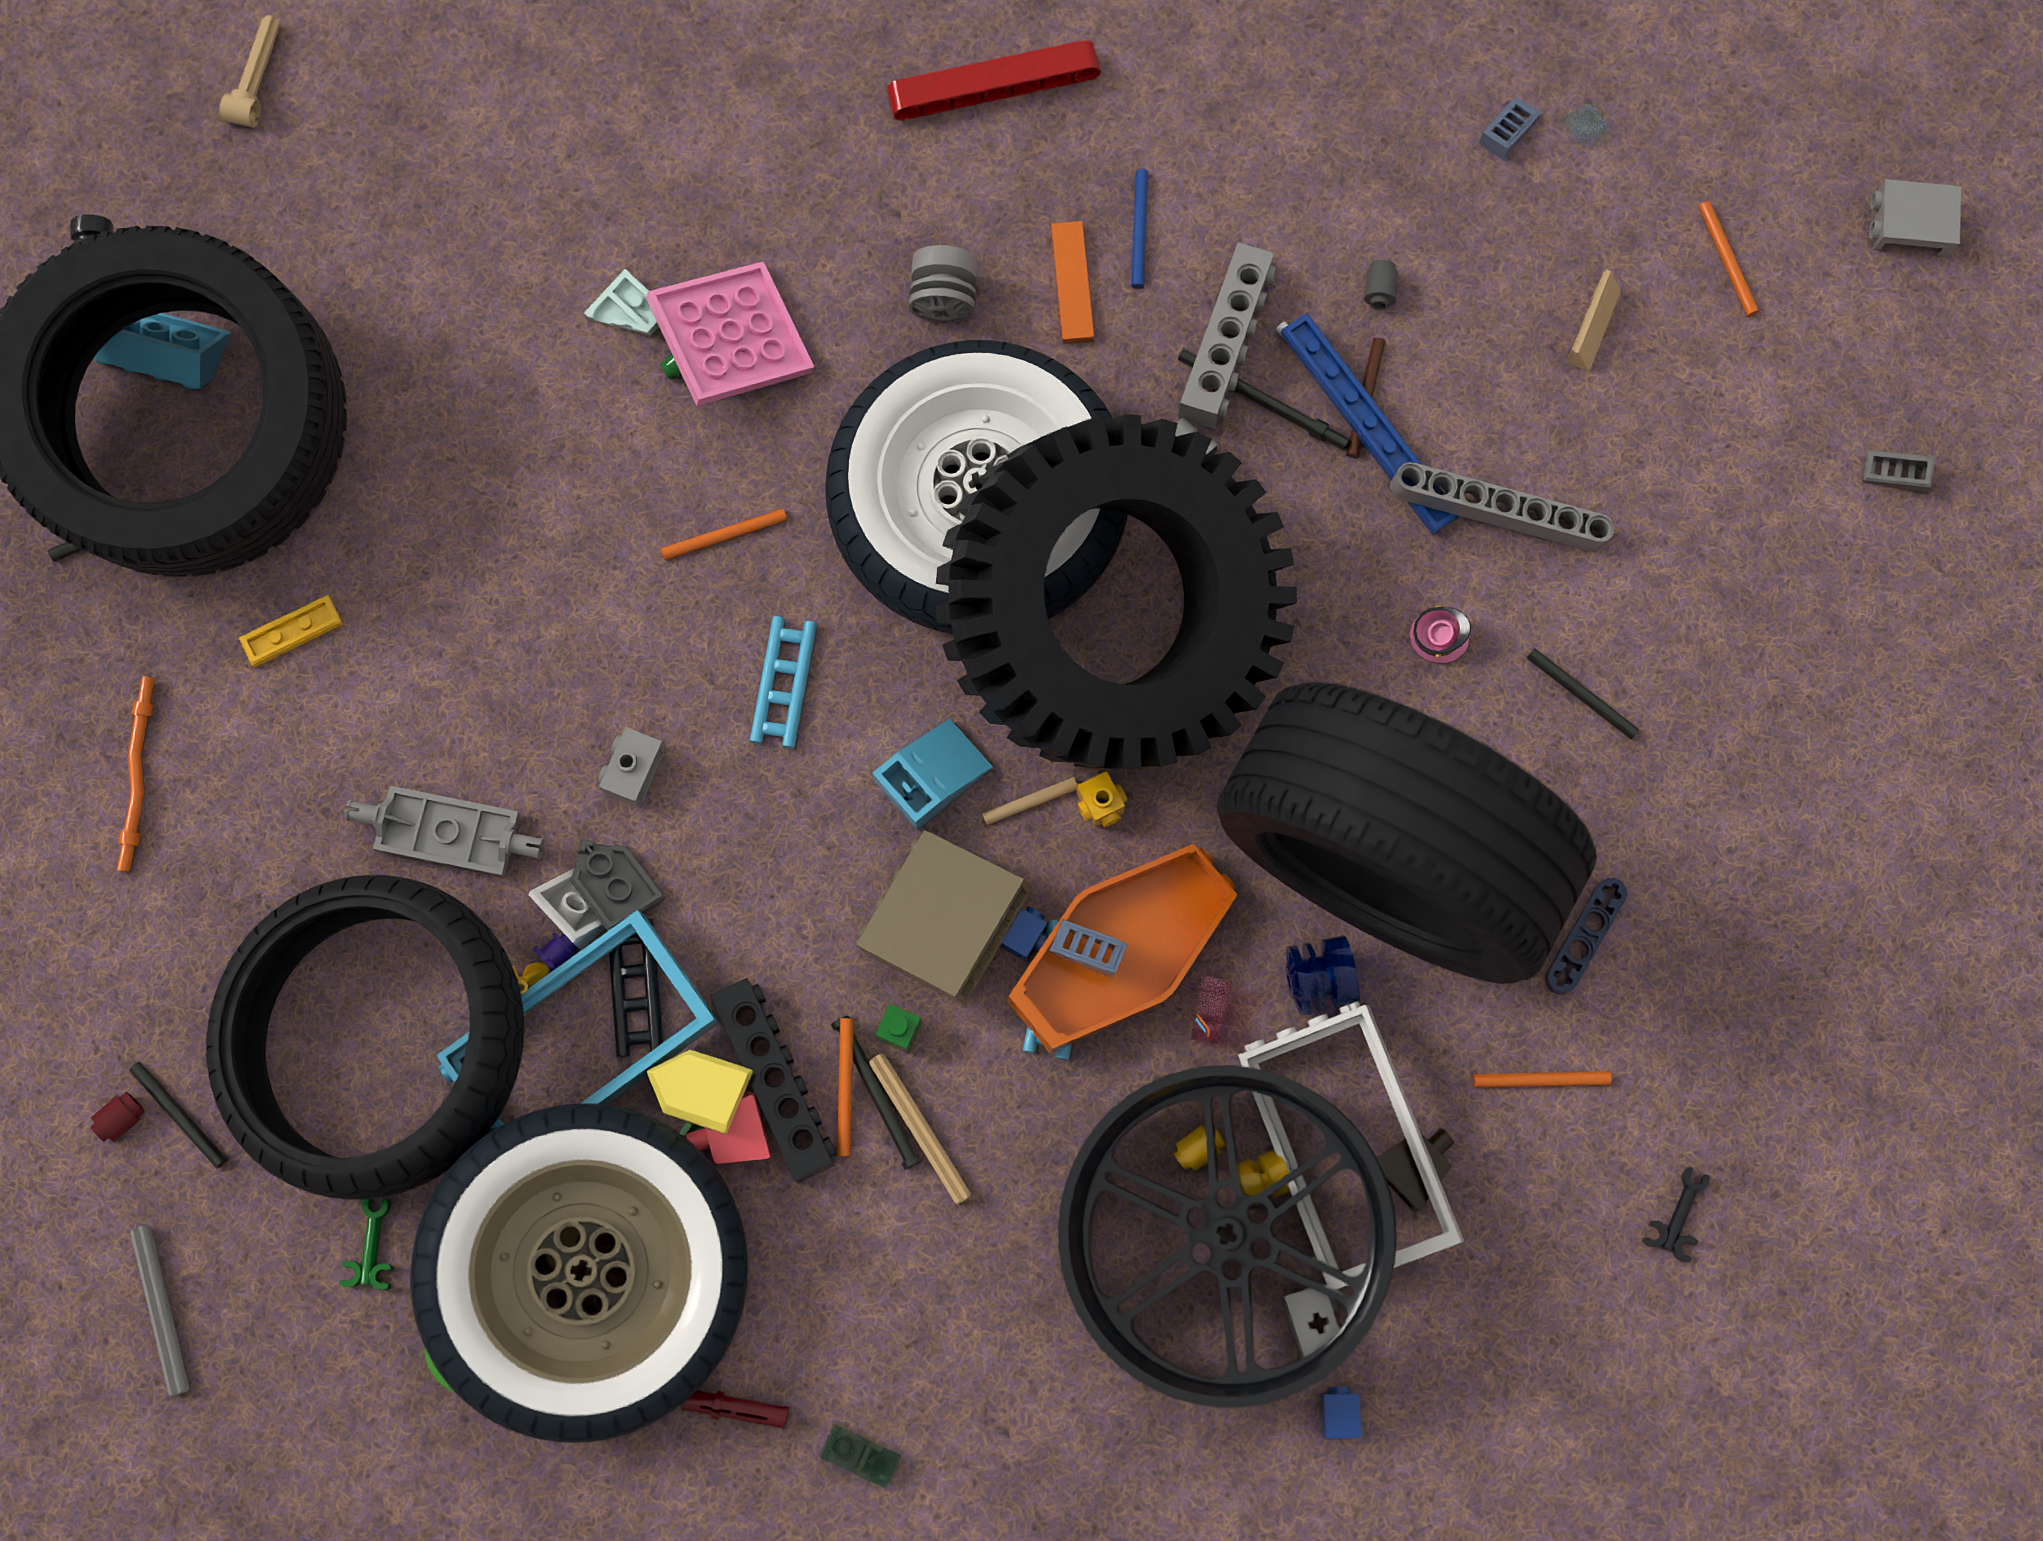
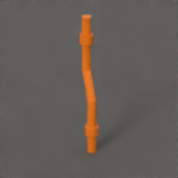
[117,676,155,873]

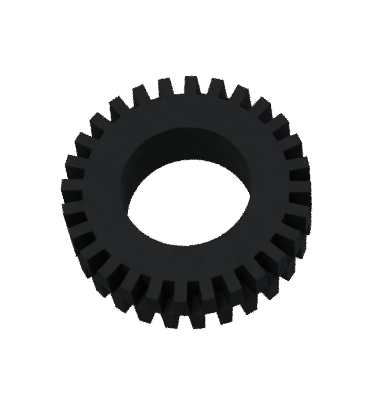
[935,415,1297,769]

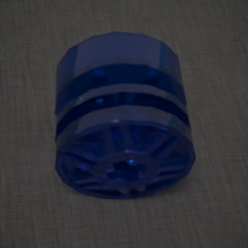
[1285,935,1360,1017]

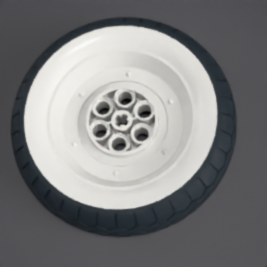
[825,340,1128,634]

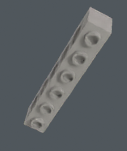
[1178,242,1277,429]

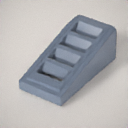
[1479,96,1541,160]
[1049,920,1128,978]

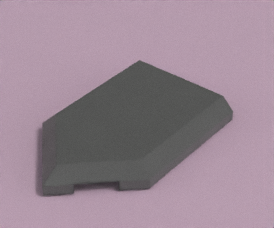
[571,839,665,931]

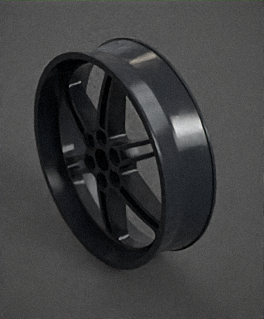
[1058,1065,1397,1408]

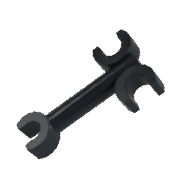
[1642,1167,1710,1262]

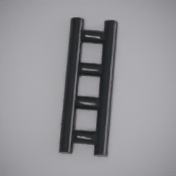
[609,919,663,1058]

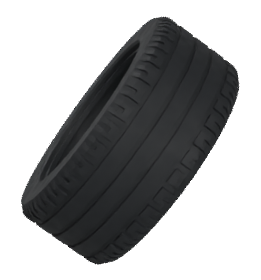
[0,225,347,577]
[1216,682,1597,984]

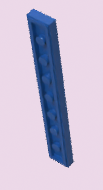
[1280,313,1459,535]

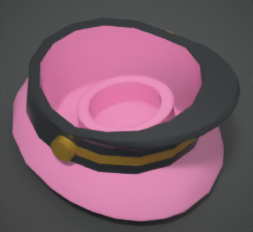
[1410,605,1471,663]

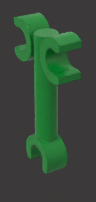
[340,1199,394,1290]

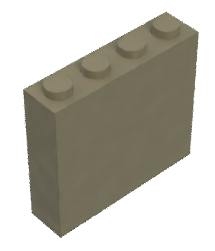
[856,830,1033,1006]

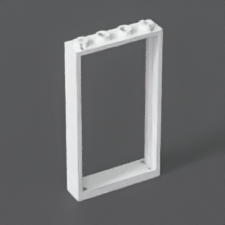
[1238,1001,1464,1290]

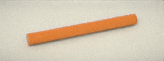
[1698,201,1759,317]
[661,508,787,560]
[837,1018,854,1156]
[1473,1071,1612,1088]

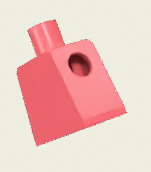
[686,1089,771,1164]

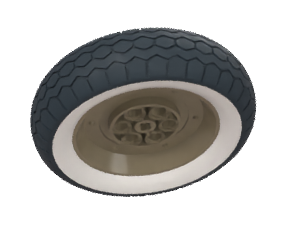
[410,1103,748,1443]

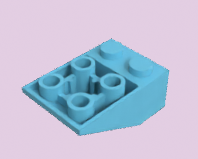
[872,719,993,831]

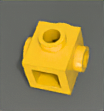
[1077,771,1127,828]

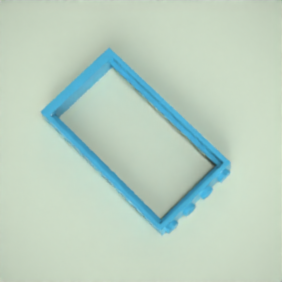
[436,910,720,1133]

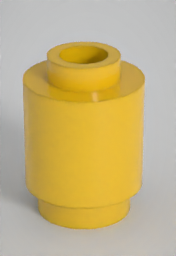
[1174,1124,1227,1172]

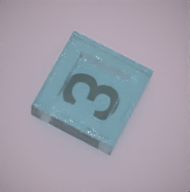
[1563,102,1608,145]

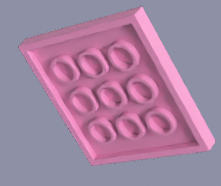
[646,261,814,406]

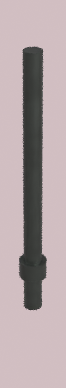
[1178,349,1350,451]

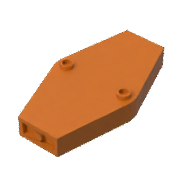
[1007,844,1238,1053]

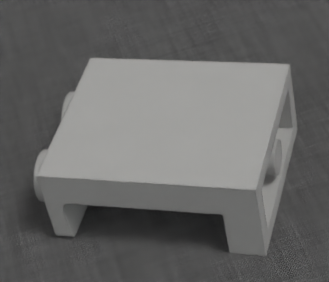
[1869,179,1961,257]

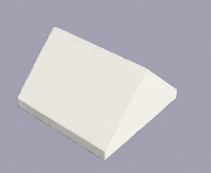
[528,868,605,950]

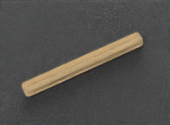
[869,1053,971,1204]

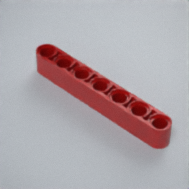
[887,40,1101,121]

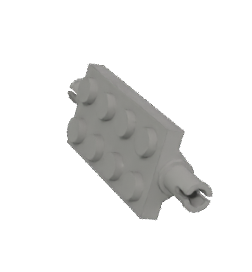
[344,786,545,878]

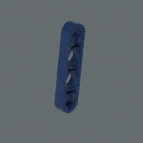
[1545,878,1627,995]

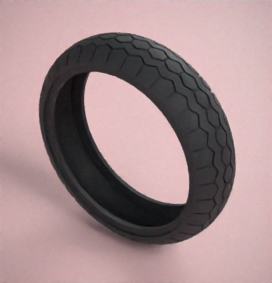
[206,875,525,1200]

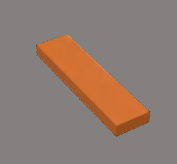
[1051,221,1094,344]

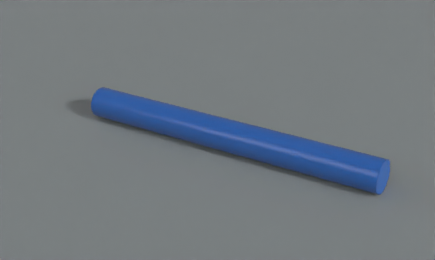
[1131,169,1148,289]

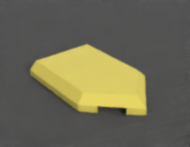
[646,1050,753,1135]

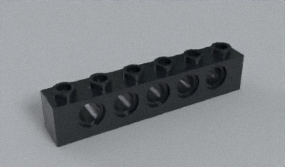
[710,978,837,1183]

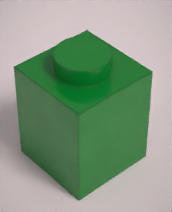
[875,1004,922,1054]

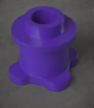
[533,932,578,971]

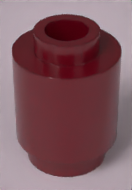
[90,1091,145,1142]

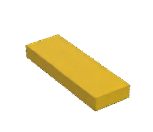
[239,595,343,668]

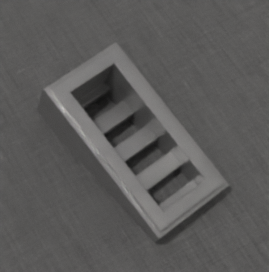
[1863,450,1935,494]

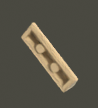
[1567,270,1621,371]

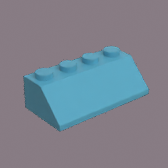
[93,313,231,389]

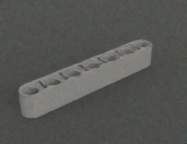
[1390,462,1614,551]

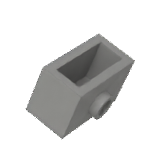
[598,727,666,808]

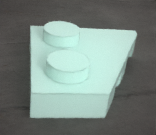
[584,269,659,336]

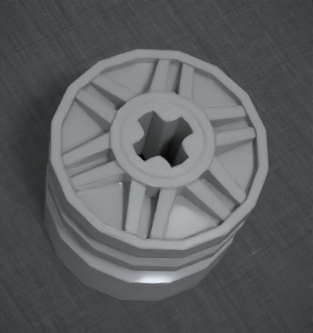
[909,245,978,323]

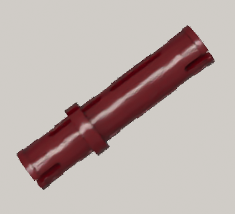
[681,1390,789,1430]

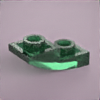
[819,1424,901,1488]

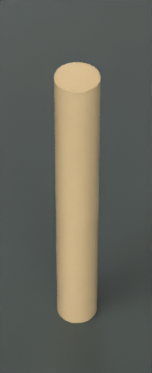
[982,777,1077,826]

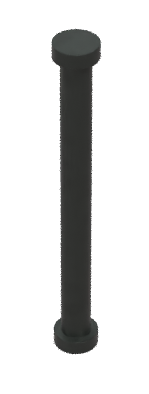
[831,1015,923,1170]

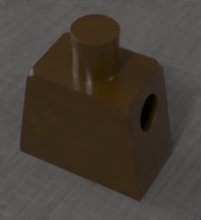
[1377,1128,1455,1212]

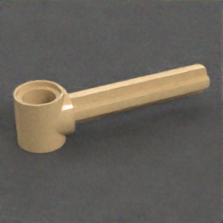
[220,15,281,128]

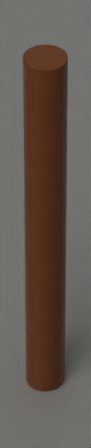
[1346,337,1386,459]

